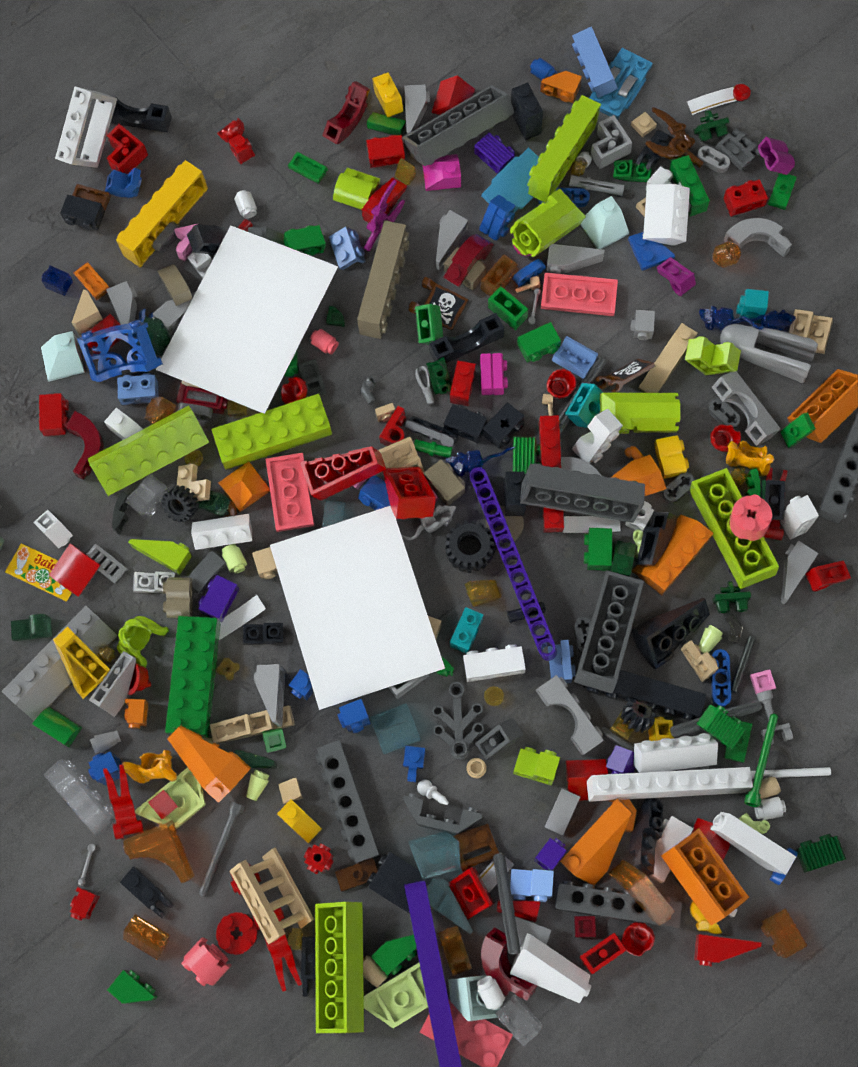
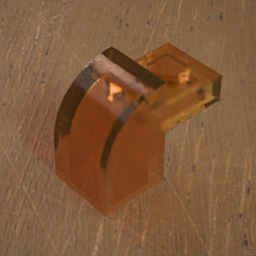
[438,926,472,976]

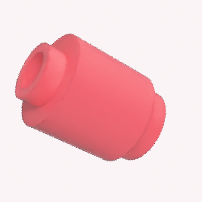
[310,329,339,355]

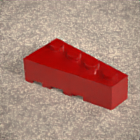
[300,446,386,501]

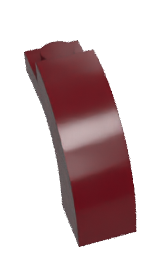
[322,81,370,144]
[443,234,494,288]
[66,411,104,480]
[481,927,538,1001]

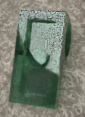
[11,614,52,641]

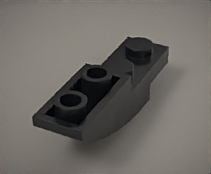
[629,798,663,877]

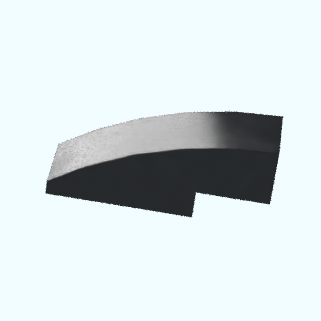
[636,512,678,566]

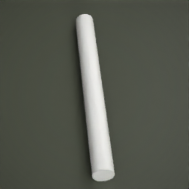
[751,767,831,779]

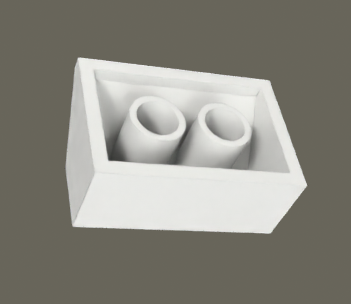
[643,184,690,246]

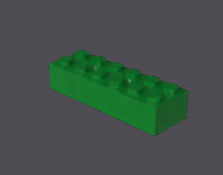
[165,616,221,738]

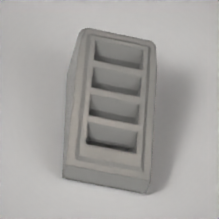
[86,544,128,584]

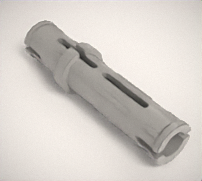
[569,175,624,196]

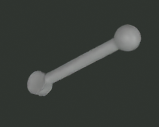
[528,288,541,325]
[78,844,96,886]

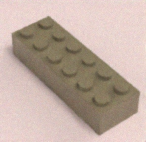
[357,220,410,339]

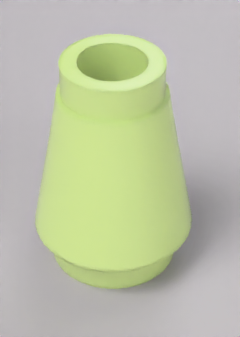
[698,625,723,654]
[246,769,269,801]

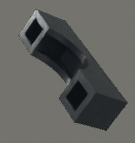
[101,97,172,133]
[429,313,504,363]

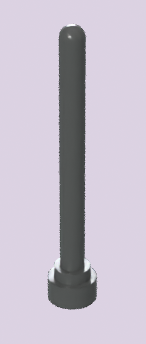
[199,801,245,897]

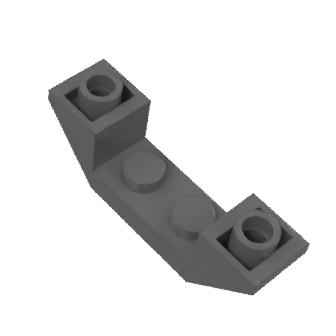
[403,793,483,835]

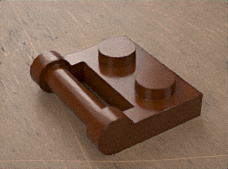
[450,824,499,872]

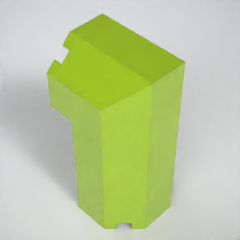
[510,188,586,257]
[600,393,680,434]

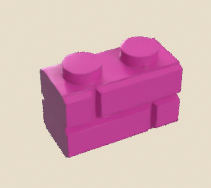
[480,353,508,395]

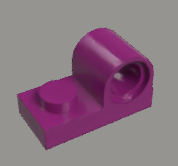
[656,257,696,296]

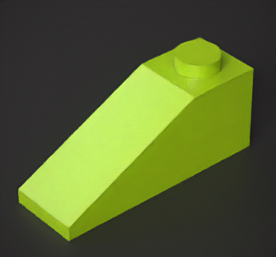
[128,539,192,575]

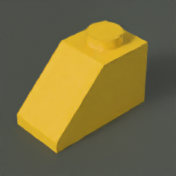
[277,799,322,844]

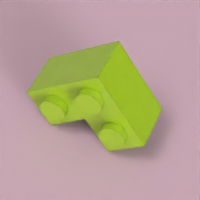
[685,336,741,375]
[513,747,560,786]

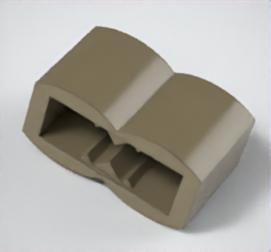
[163,577,193,618]

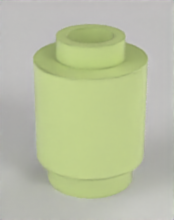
[222,544,247,574]

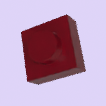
[574,916,596,938]

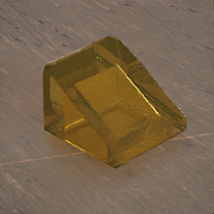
[395,159,416,185]

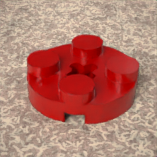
[216,912,258,955]

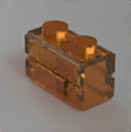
[481,254,518,296]
[761,908,807,958]

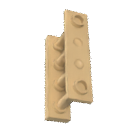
[230,847,314,944]

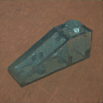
[427,877,473,935]

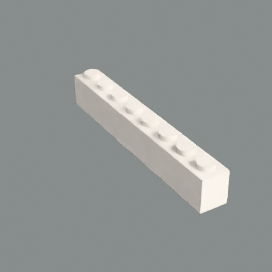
[587,767,753,801]

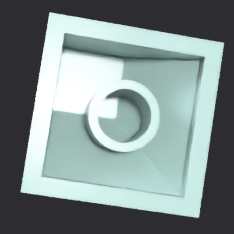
[580,196,629,249]
[41,331,85,382]
[448,975,500,1021]

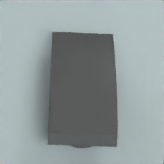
[188,551,226,594]

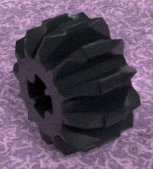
[620,699,656,733]

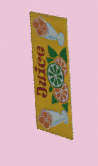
[5,543,72,601]

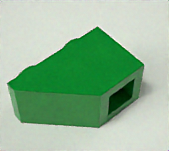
[107,969,158,1004]

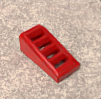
[497,901,541,922]

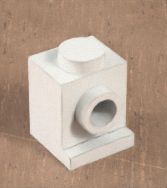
[646,166,673,191]
[625,501,654,531]

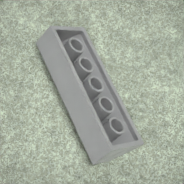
[1,606,118,721]

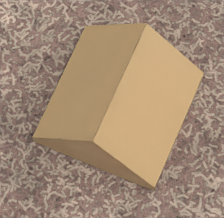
[72,290,103,337]

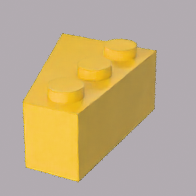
[53,626,110,699]

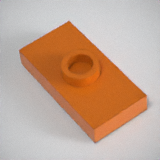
[74,262,110,301]

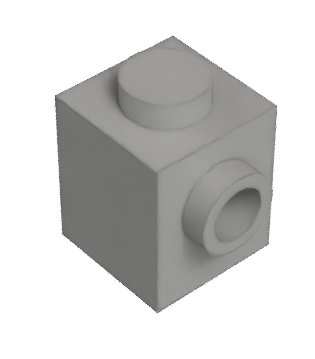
[630,310,655,340]

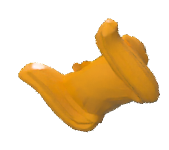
[726,441,775,477]
[122,750,177,783]

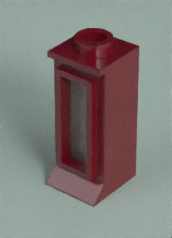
[177,383,229,415]

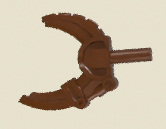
[645,107,704,168]

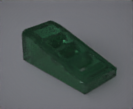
[195,491,231,516]
[235,749,277,769]

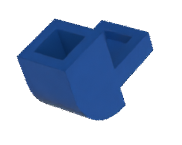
[105,168,142,198]

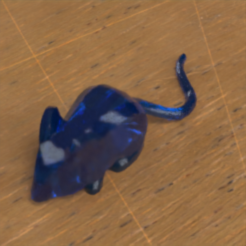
[699,306,768,330]
[740,310,796,331]
[446,446,516,476]

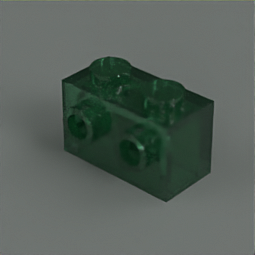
[143,317,170,356]

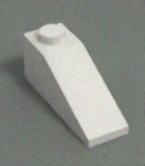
[104,408,143,440]

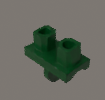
[693,110,729,142]
[426,357,452,395]
[712,581,751,614]

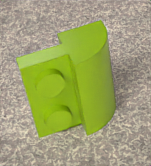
[333,168,380,209]

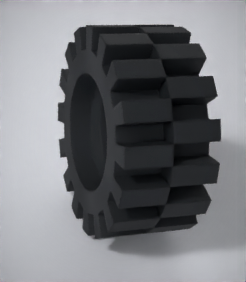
[161,485,199,523]

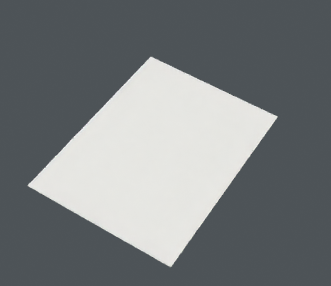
[156,226,338,414]
[270,506,445,710]

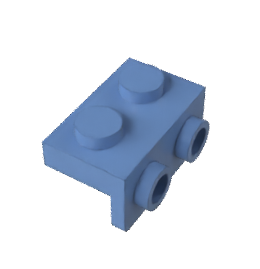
[329,226,366,270]
[552,336,598,379]
[548,640,575,683]

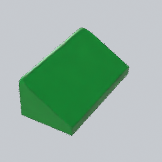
[367,112,406,135]

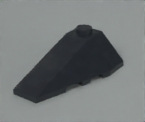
[632,598,710,670]

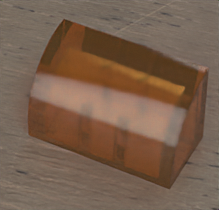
[123,914,170,960]

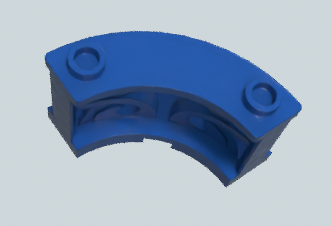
[77,320,163,382]

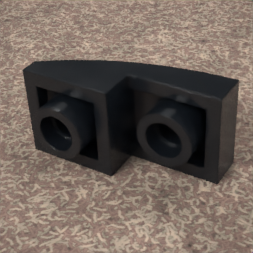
[243,623,283,645]

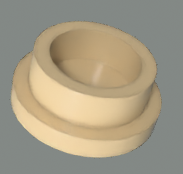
[467,758,486,778]

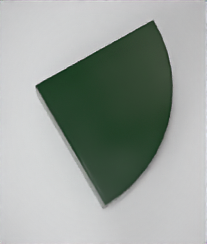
[326,306,345,327]

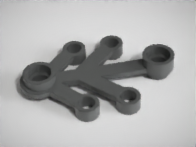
[432,682,484,760]

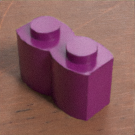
[758,137,795,175]

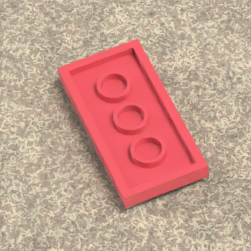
[541,273,618,316]
[266,453,314,532]
[420,1000,513,1067]

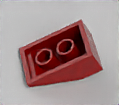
[383,467,436,519]

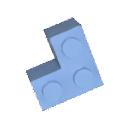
[510,869,554,902]

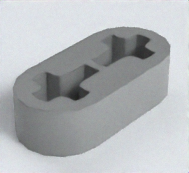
[697,146,730,173]

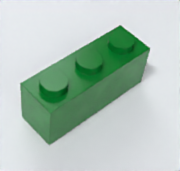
[669,155,710,217]

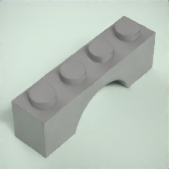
[712,371,780,446]
[535,675,604,755]

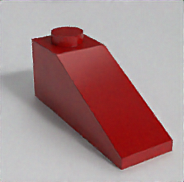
[361,177,408,223]
[694,934,762,967]

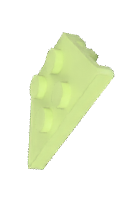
[135,767,206,831]
[364,963,428,1028]

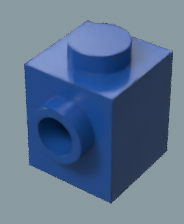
[289,669,314,700]

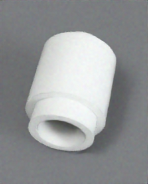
[234,190,257,219]
[754,797,786,820]
[477,976,505,1010]

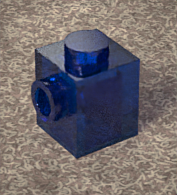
[41,265,73,296]

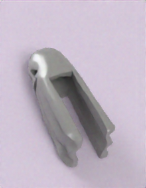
[720,324,818,383]

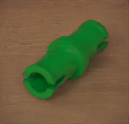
[414,439,453,459]

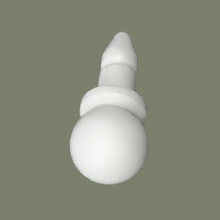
[417,780,449,805]

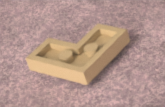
[176,464,211,504]
[681,640,719,682]

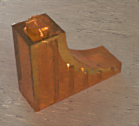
[123,820,194,884]
[609,860,675,926]

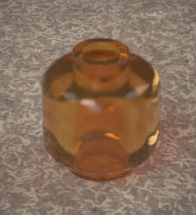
[712,241,741,268]

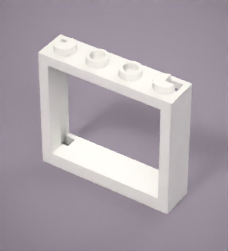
[55,86,117,168]

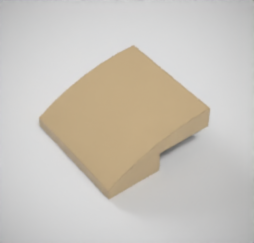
[789,309,833,354]
[378,437,425,473]

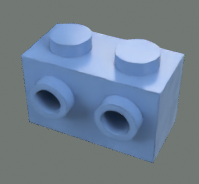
[117,373,159,405]

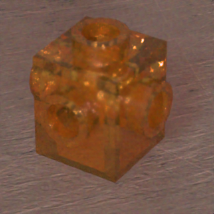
[144,397,176,425]

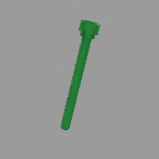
[744,713,778,808]

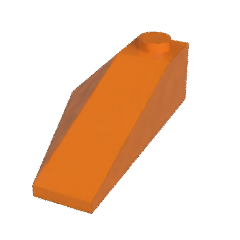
[610,455,667,496]
[167,725,251,803]
[560,798,633,885]

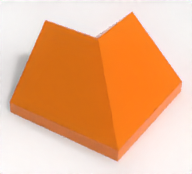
[218,461,270,512]

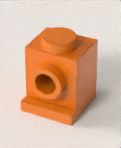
[125,699,149,729]

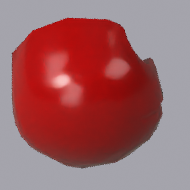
[217,118,245,143]
[546,369,576,399]
[281,377,308,404]
[710,424,741,452]
[621,922,655,956]

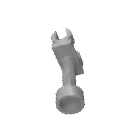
[756,690,793,745]

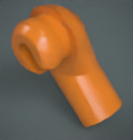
[625,446,644,460]

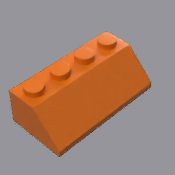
[787,369,858,443]
[632,515,714,596]
[661,829,749,926]

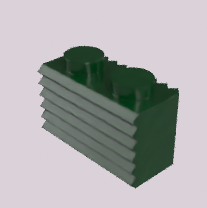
[796,833,846,873]

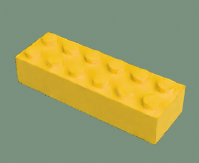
[116,160,208,267]

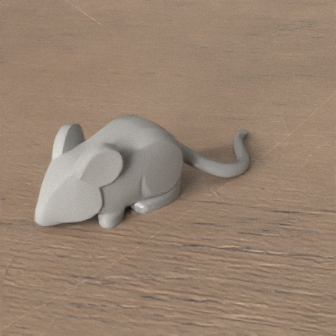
[401,505,456,540]

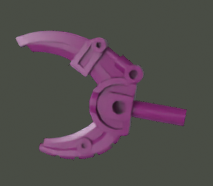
[364,179,405,251]

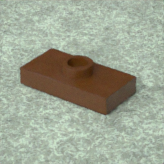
[72,184,111,210]
[335,858,378,892]

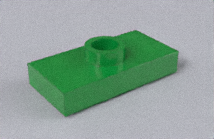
[288,152,328,184]
[768,173,797,210]
[780,412,816,448]
[724,721,752,763]

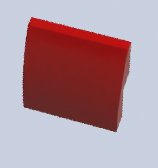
[49,543,101,597]

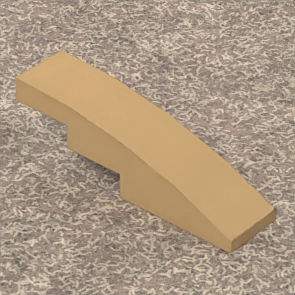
[210,705,295,744]

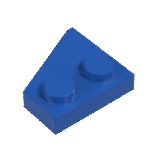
[628,232,675,271]

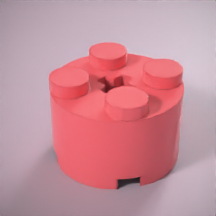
[730,495,772,541]
[182,937,231,986]

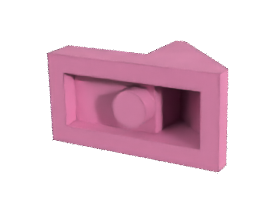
[174,224,196,261]

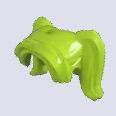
[117,616,169,667]

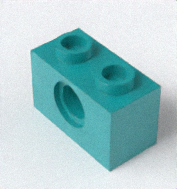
[736,289,769,324]
[565,383,603,428]
[450,607,484,654]

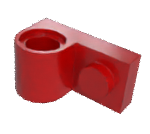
[379,406,406,446]
[805,560,851,592]

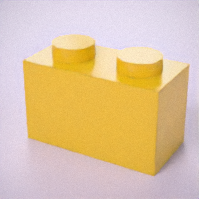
[372,72,404,118]

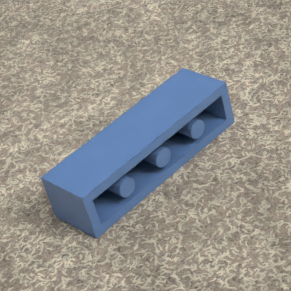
[572,26,618,98]

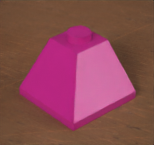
[423,154,461,191]

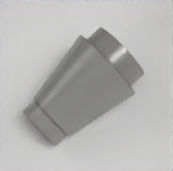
[90,730,121,754]

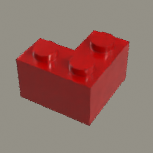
[107,124,148,174]

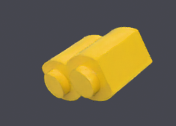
[654,435,689,479]

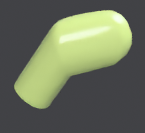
[633,529,644,558]
[739,812,770,834]

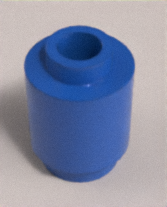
[530,58,557,81]

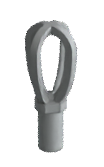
[415,366,435,405]

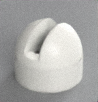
[576,152,592,168]

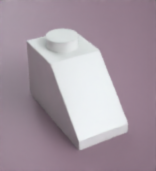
[33,510,73,548]

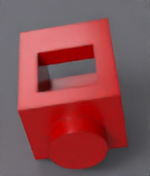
[228,134,255,165]
[70,887,100,921]

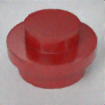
[733,84,751,101]

